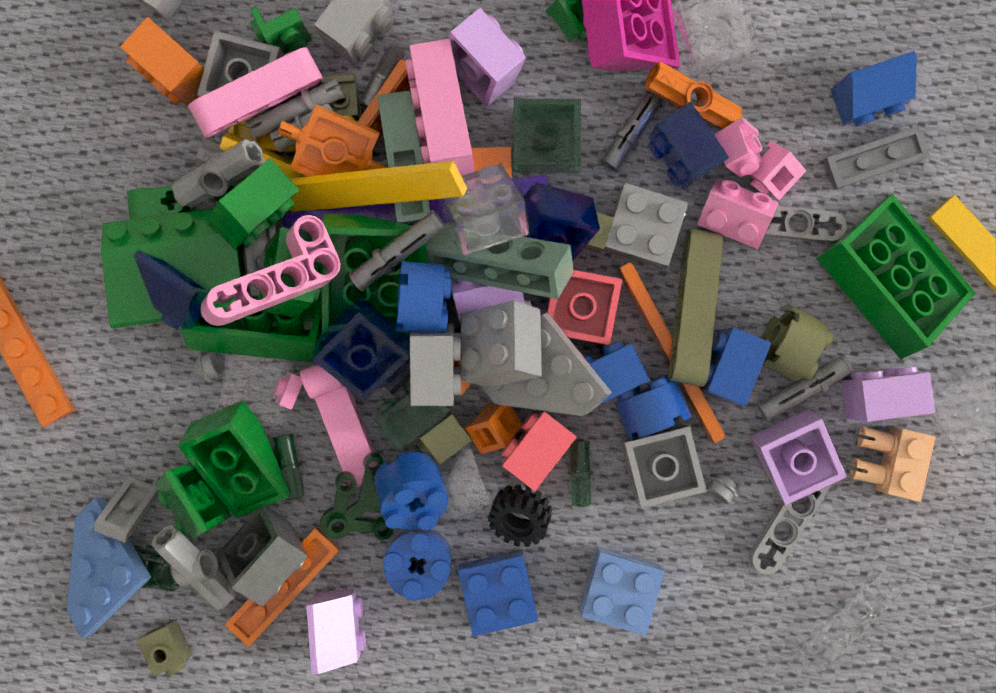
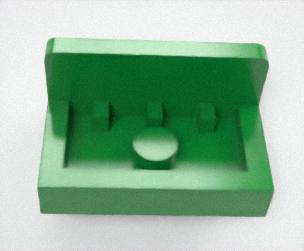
[250,6,312,54]

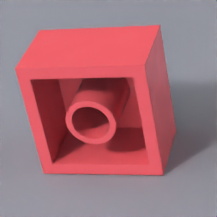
[546,270,622,346]
[501,410,577,491]

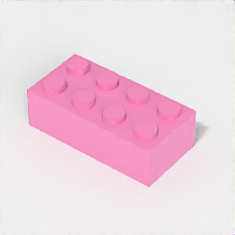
[405,38,476,191]

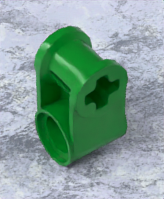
[127,186,195,220]

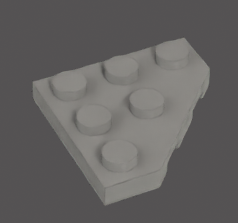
[480,313,612,416]

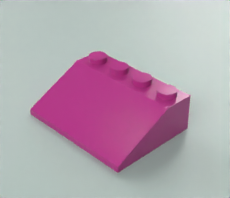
[582,0,680,71]

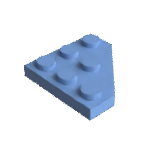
[67,497,151,638]

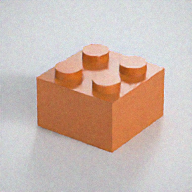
[120,17,204,107]

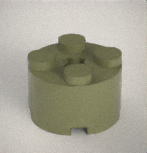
[761,304,834,382]

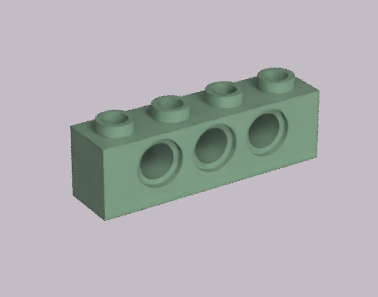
[426,223,574,299]

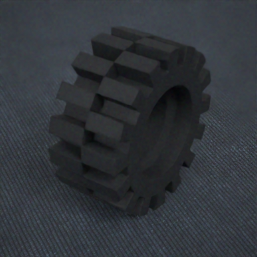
[488,484,552,547]

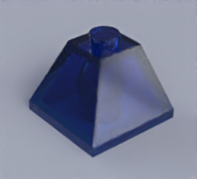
[134,250,210,330]

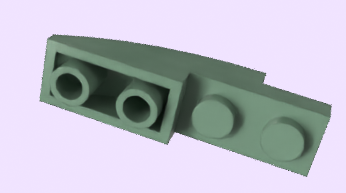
[377,91,430,224]

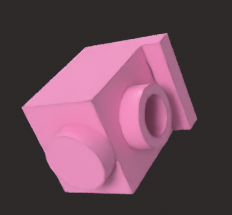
[714,117,764,178]
[750,141,806,200]

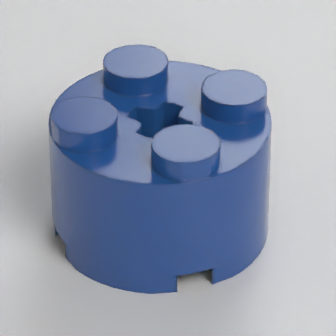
[396,261,452,333]
[615,374,692,440]
[374,452,448,530]
[383,528,452,601]

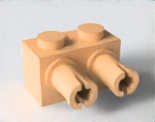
[850,426,936,502]

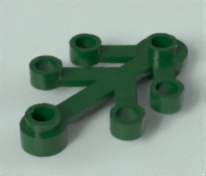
[320,451,423,540]

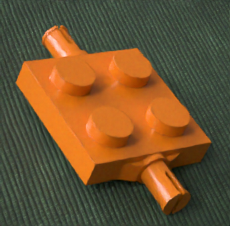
[277,104,389,176]

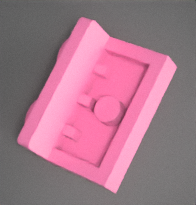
[697,179,778,249]

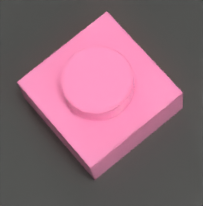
[273,372,303,410]

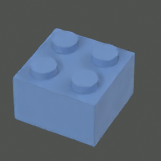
[579,546,665,636]

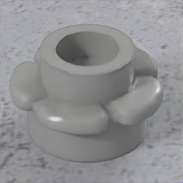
[194,352,223,383]
[706,475,738,505]

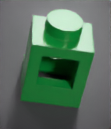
[545,0,587,42]

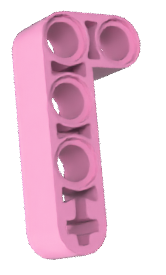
[188,47,324,138]
[201,215,341,326]
[300,358,379,488]

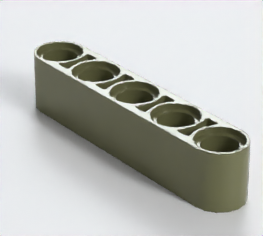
[668,229,723,387]

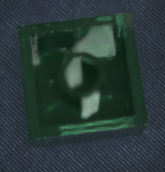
[513,99,581,173]

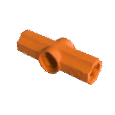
[644,61,743,131]

